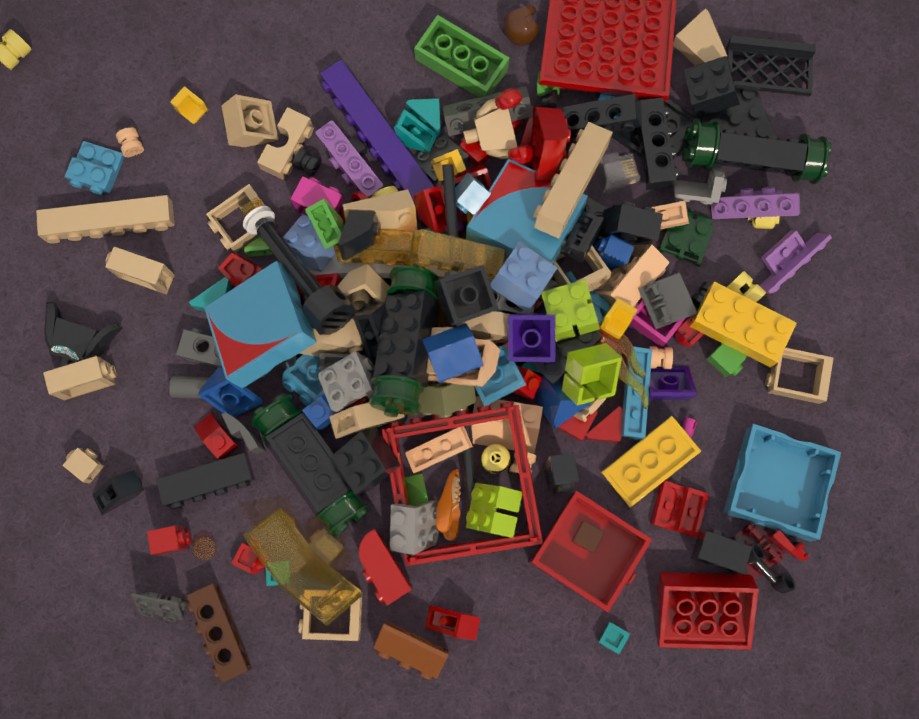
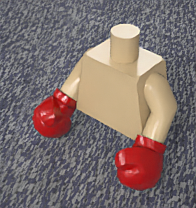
[463,88,535,164]

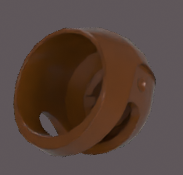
[504,6,539,46]

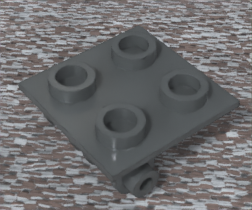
[413,134,468,185]
[638,273,697,330]
[131,591,187,622]

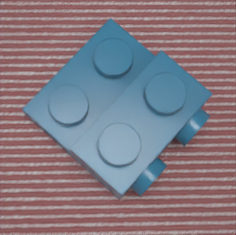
[65,141,125,195]
[475,344,526,406]
[282,354,325,406]

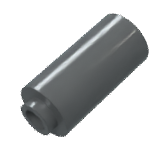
[169,376,210,399]

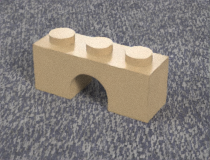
[257,107,313,180]

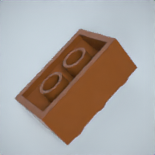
[374,621,449,680]

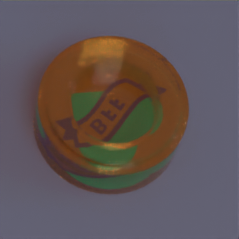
[193,537,217,560]

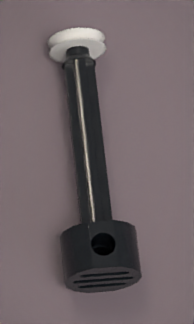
[243,206,355,335]

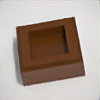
[572,521,604,553]

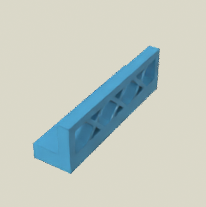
[621,346,652,440]

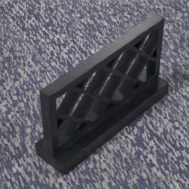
[726,35,816,96]

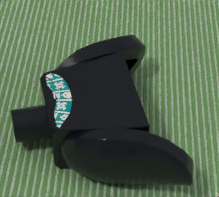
[44,302,123,368]

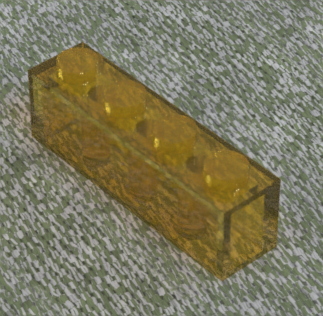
[334,229,429,266]
[409,229,505,279]

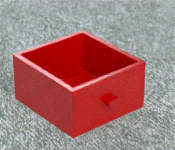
[529,491,652,612]

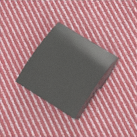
[222,412,265,455]

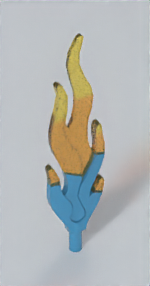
[565,271,648,409]

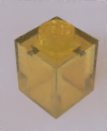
[308,528,346,565]

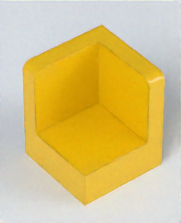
[170,86,208,124]
[431,149,466,181]
[600,298,638,339]

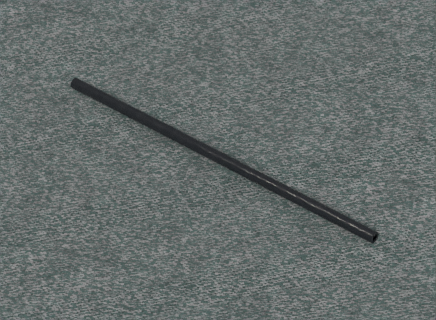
[442,164,476,513]

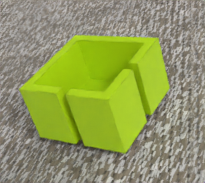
[541,279,600,342]
[562,343,622,405]
[466,483,522,538]

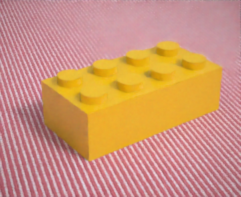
[689,282,797,367]

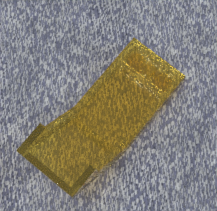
[244,508,362,626]

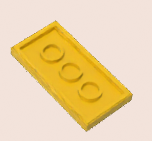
[601,416,701,508]

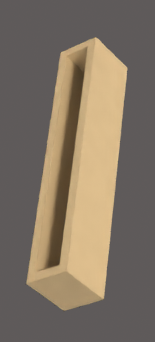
[533,122,613,239]
[36,195,174,243]

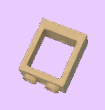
[206,184,277,253]
[553,237,611,292]
[105,247,175,295]
[765,348,833,404]
[43,356,117,400]
[329,403,405,439]
[299,591,362,641]

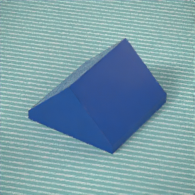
[422,323,484,383]
[198,367,263,417]
[535,376,591,429]

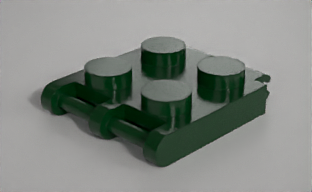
[659,210,714,267]

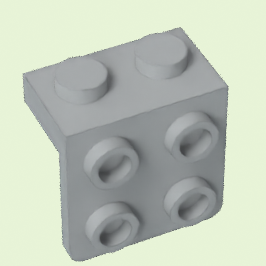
[673,163,727,205]
[318,351,375,412]
[390,500,439,555]

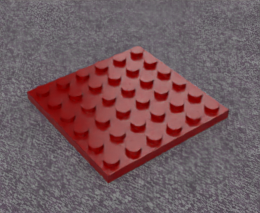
[539,0,676,101]

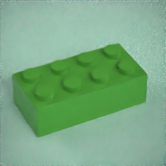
[414,15,510,97]

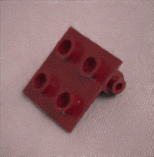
[735,522,785,580]

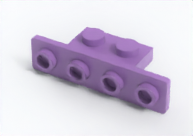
[316,120,383,198]
[711,187,800,219]
[759,230,832,294]

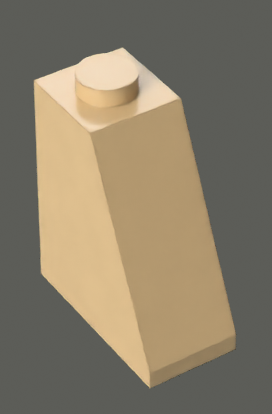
[673,9,727,66]
[457,311,510,343]

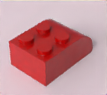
[528,107,571,180]
[359,529,413,605]

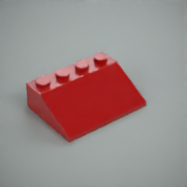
[658,572,759,650]

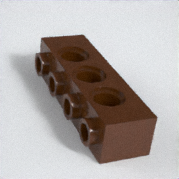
[186,583,252,683]

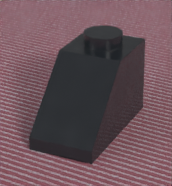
[338,210,381,260]
[92,470,144,515]

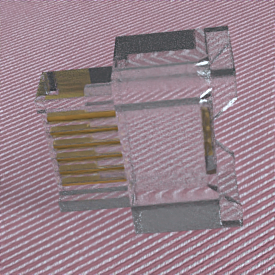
[597,151,640,195]

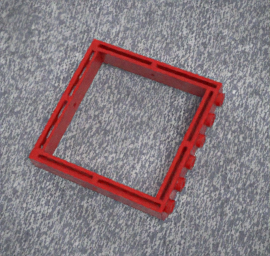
[382,401,543,566]

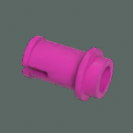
[681,417,698,439]

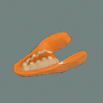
[436,469,461,541]

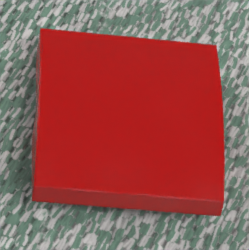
[650,481,709,538]

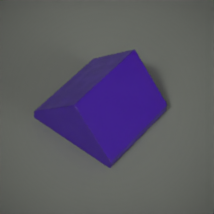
[508,312,556,362]
[648,366,697,400]

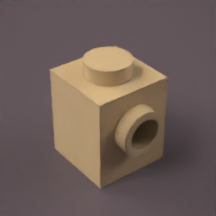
[62,447,104,484]

